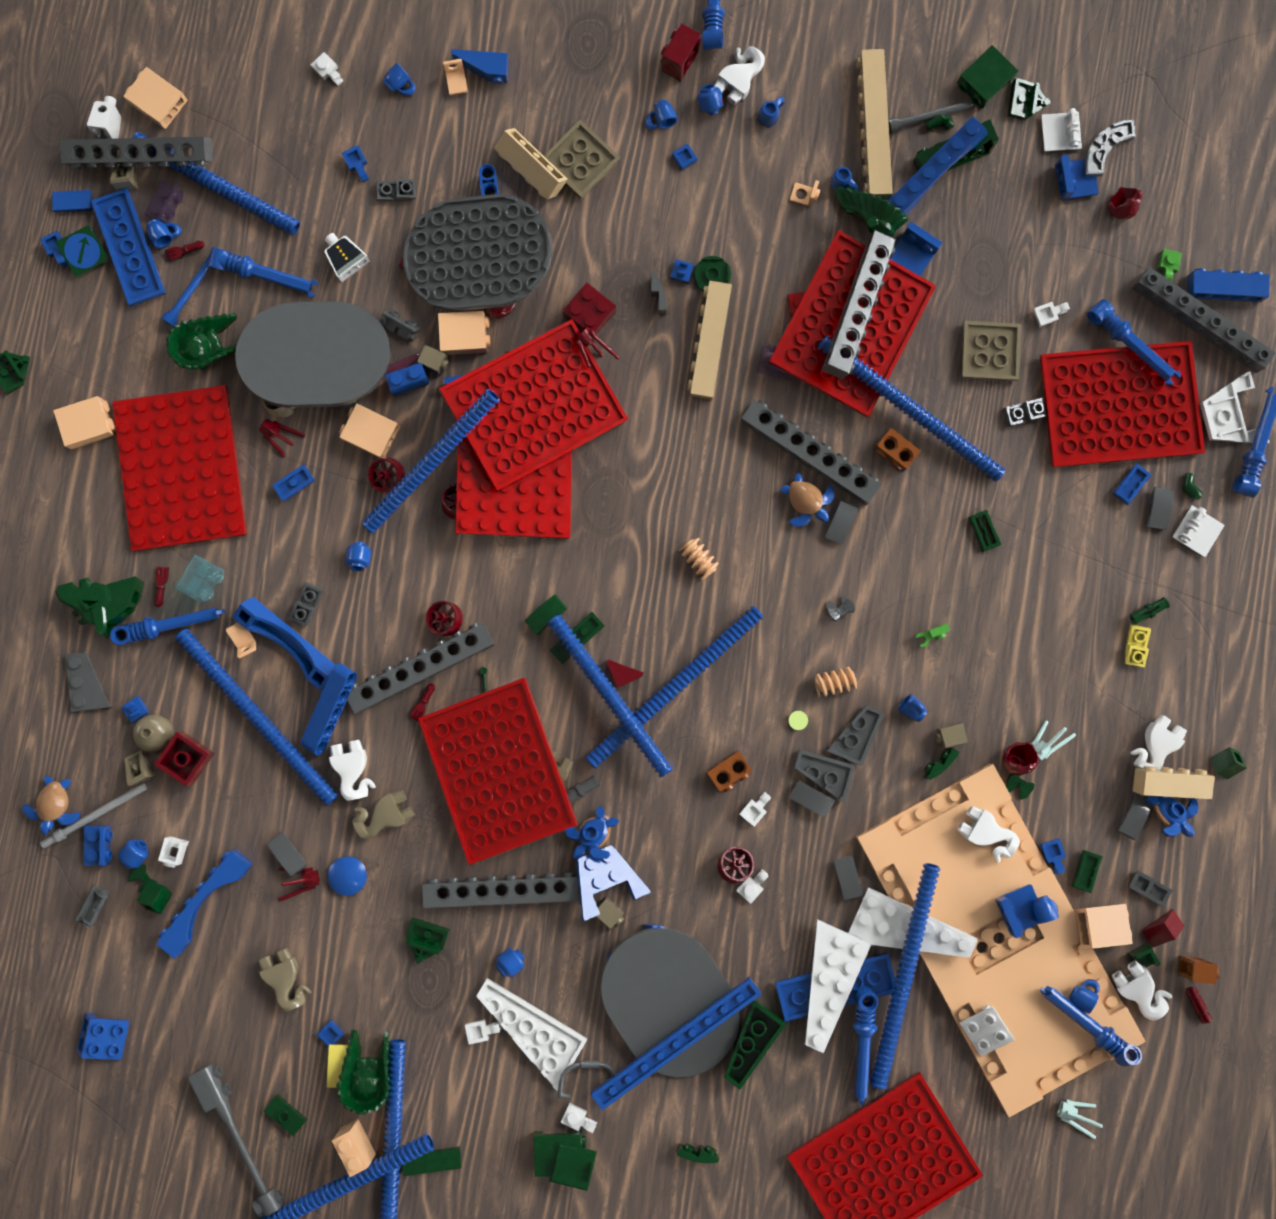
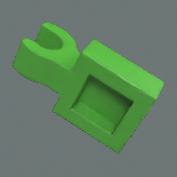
[1158,249,1182,281]
[915,623,950,648]

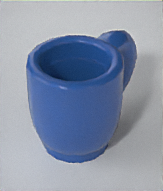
[383,63,416,96]
[758,97,785,127]
[645,99,678,130]
[830,167,860,192]
[147,219,182,248]
[898,694,927,722]
[1033,895,1059,924]
[1069,979,1100,1014]

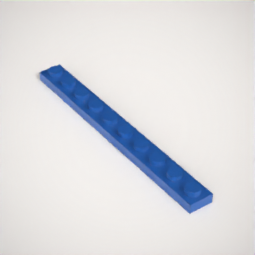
[591,977,762,1111]

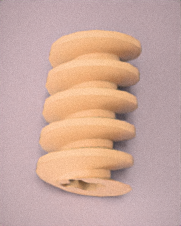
[678,538,719,581]
[815,667,857,698]

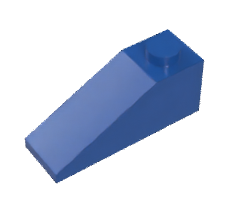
[451,49,509,84]

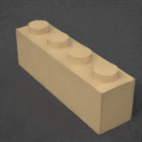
[494,128,568,200]
[1133,766,1215,799]

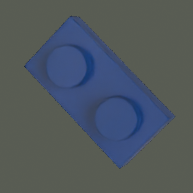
[272,464,316,502]

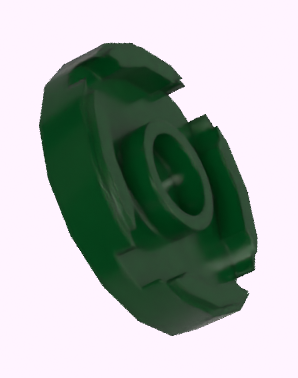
[694,256,731,292]

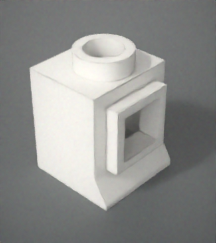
[158,836,189,868]

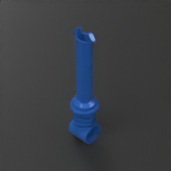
[702,0,725,50]
[207,247,319,298]
[1087,299,1181,386]
[1233,386,1276,498]
[110,607,225,645]
[1040,986,1142,1067]
[853,987,878,1105]

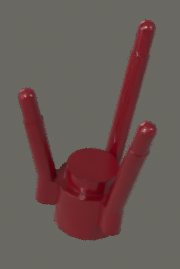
[575,326,620,368]
[259,419,305,457]
[278,867,320,901]

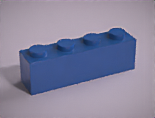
[1187,268,1270,302]

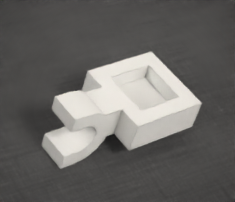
[310,52,343,86]
[1033,302,1070,327]
[739,792,771,827]
[736,869,769,904]
[465,1020,502,1044]
[561,1103,597,1133]

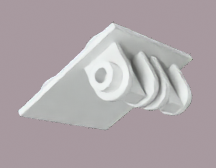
[1041,108,1082,152]
[1172,505,1225,557]
[959,1004,1015,1056]

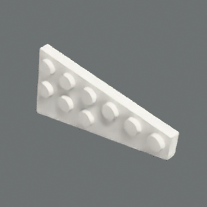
[848,887,978,958]
[805,919,871,1053]
[477,978,587,1091]

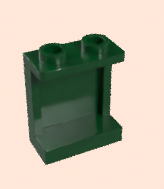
[957,45,1019,108]
[534,1130,586,1177]

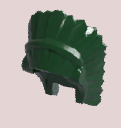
[835,186,909,237]
[166,313,237,370]
[336,1030,390,1115]

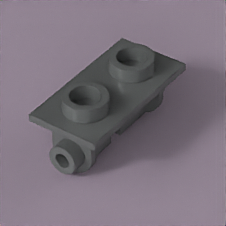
[380,309,421,341]
[74,885,110,929]

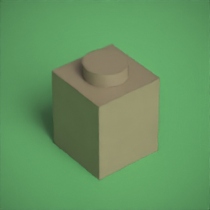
[417,345,449,375]
[935,723,968,748]
[597,896,624,929]

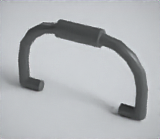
[558,1060,616,1099]

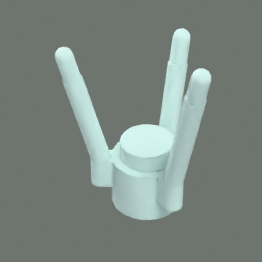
[1032,721,1076,761]
[1057,1099,1103,1139]

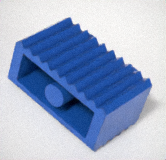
[385,362,430,396]

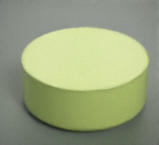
[788,711,808,730]

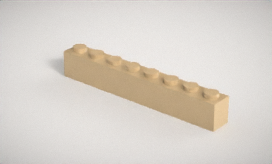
[856,49,893,201]

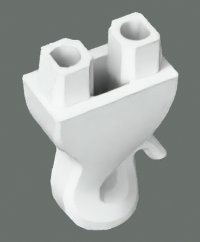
[715,46,765,106]
[1130,715,1187,770]
[329,740,376,801]
[957,806,1020,863]
[1112,960,1172,1021]

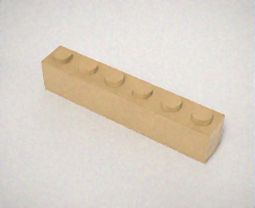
[687,281,732,400]

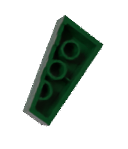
[913,119,999,171]
[724,999,786,1090]

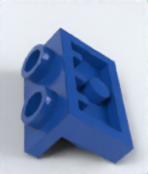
[84,825,113,866]

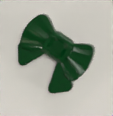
[1005,774,1035,800]
[128,864,158,893]

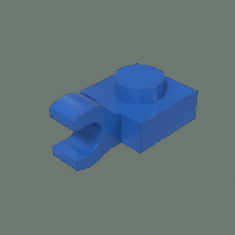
[342,145,369,182]
[40,231,68,268]
[1040,838,1066,874]

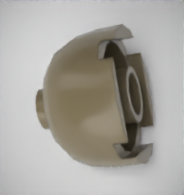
[132,714,174,753]

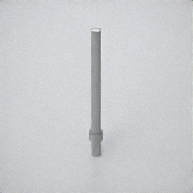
[40,783,147,849]

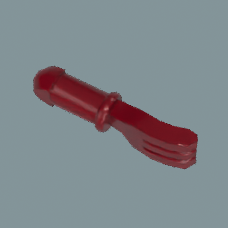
[165,240,205,262]
[154,566,169,607]
[409,683,435,722]

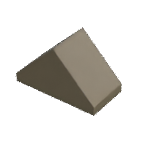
[110,164,138,192]
[124,750,155,786]

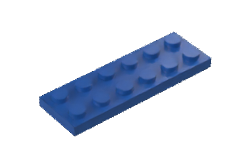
[91,188,166,307]
[775,953,895,1021]

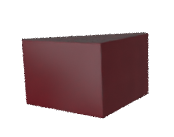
[606,659,644,688]
[1141,909,1184,947]

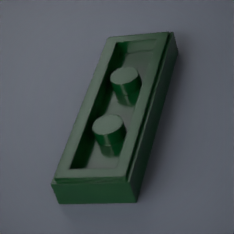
[550,612,605,665]
[402,1146,463,1176]

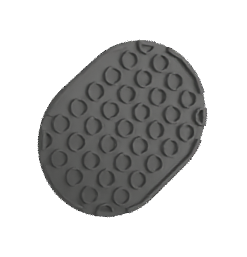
[403,194,552,311]
[235,301,391,408]
[601,928,740,1077]

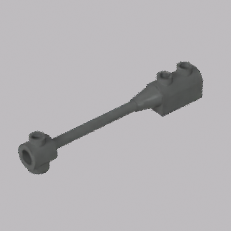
[188,1063,284,1217]

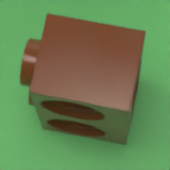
[874,428,921,472]
[706,750,752,792]
[1178,955,1219,985]

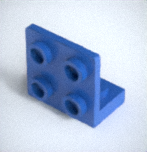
[1055,155,1099,200]
[889,222,943,276]
[995,884,1039,938]
[77,1012,129,1060]

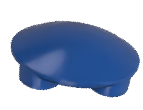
[328,856,367,896]

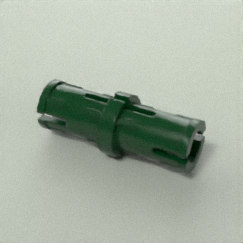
[1129,597,1170,625]

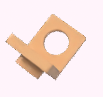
[443,59,468,95]
[790,180,820,207]
[226,623,256,658]

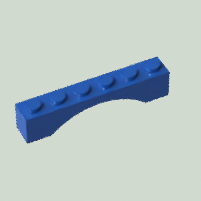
[888,116,988,215]
[232,597,335,691]
[156,849,254,959]

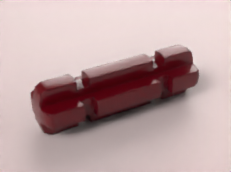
[1185,986,1212,1024]

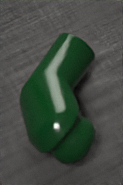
[926,114,955,130]
[1183,473,1203,500]

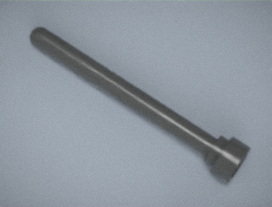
[888,100,974,134]

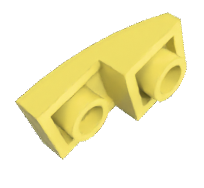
[1125,624,1151,667]
[327,1045,348,1088]

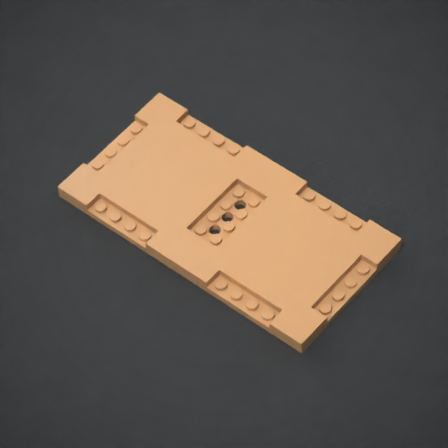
[856,764,1146,1117]

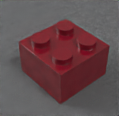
[660,23,701,82]
[563,282,616,335]
[154,732,215,786]

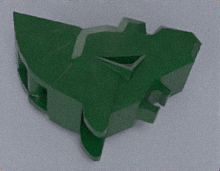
[55,576,144,639]

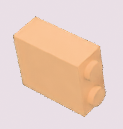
[124,67,188,129]
[438,311,491,355]
[53,396,115,450]
[339,403,400,459]
[1075,904,1133,949]
[332,1119,376,1177]

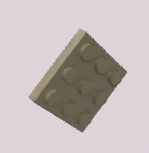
[544,120,621,200]
[961,321,1021,381]

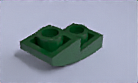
[524,594,568,635]
[924,748,960,780]
[676,1143,719,1163]

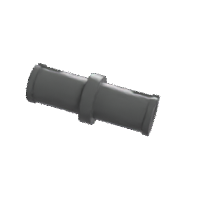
[567,775,600,803]

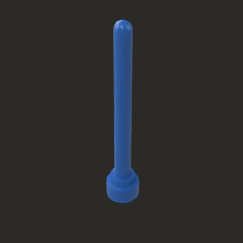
[161,257,211,327]

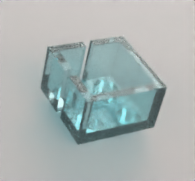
[175,555,225,603]

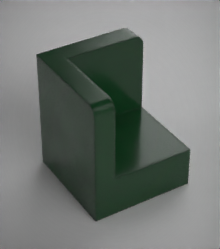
[1211,747,1247,779]
[136,881,172,914]
[1127,944,1161,968]

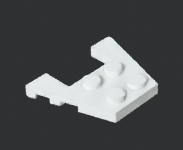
[1199,372,1269,444]

